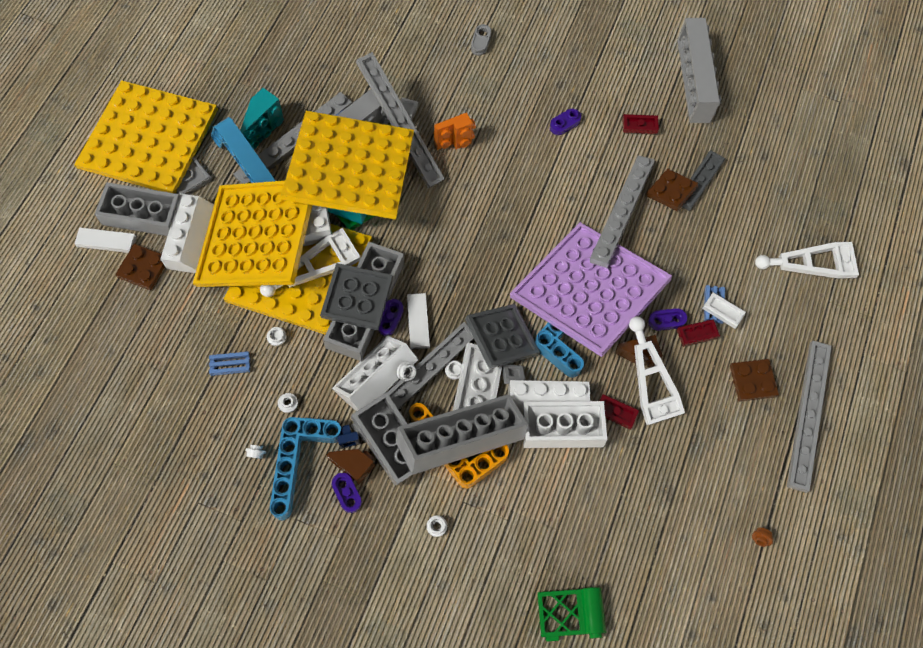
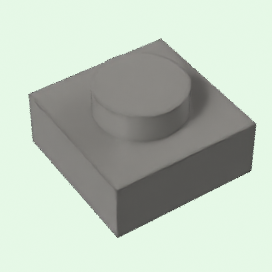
[502,364,525,384]

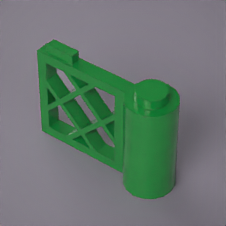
[537,587,606,642]

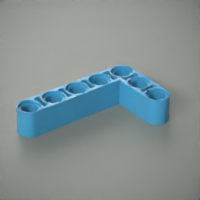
[211,117,276,183]
[535,323,584,378]
[270,417,343,521]

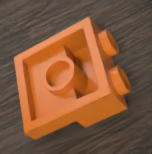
[434,112,476,150]

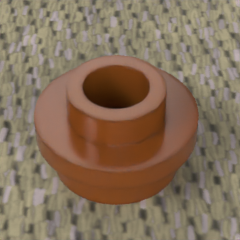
[752,528,773,547]

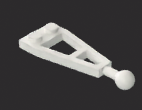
[260,228,361,297]
[755,242,859,278]
[629,316,685,425]

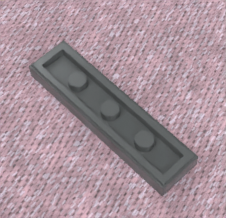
[682,150,725,211]

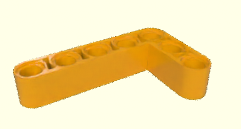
[409,403,509,489]

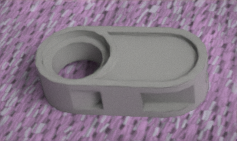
[471,24,491,56]

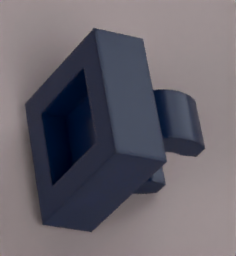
[337,425,360,449]

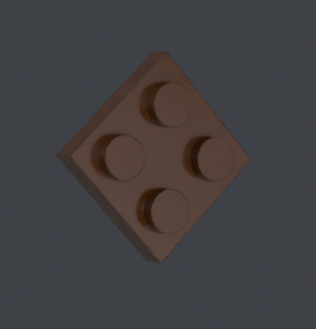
[647,168,698,211]
[115,244,165,291]
[730,359,779,402]

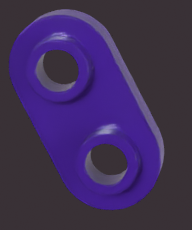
[550,109,581,135]
[378,299,404,336]
[648,308,687,331]
[332,473,362,513]

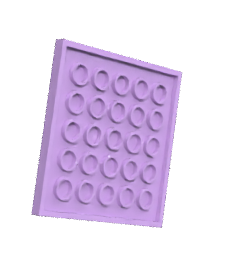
[510,222,672,357]

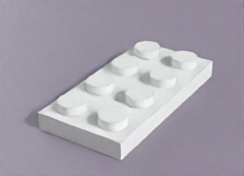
[453,342,502,410]

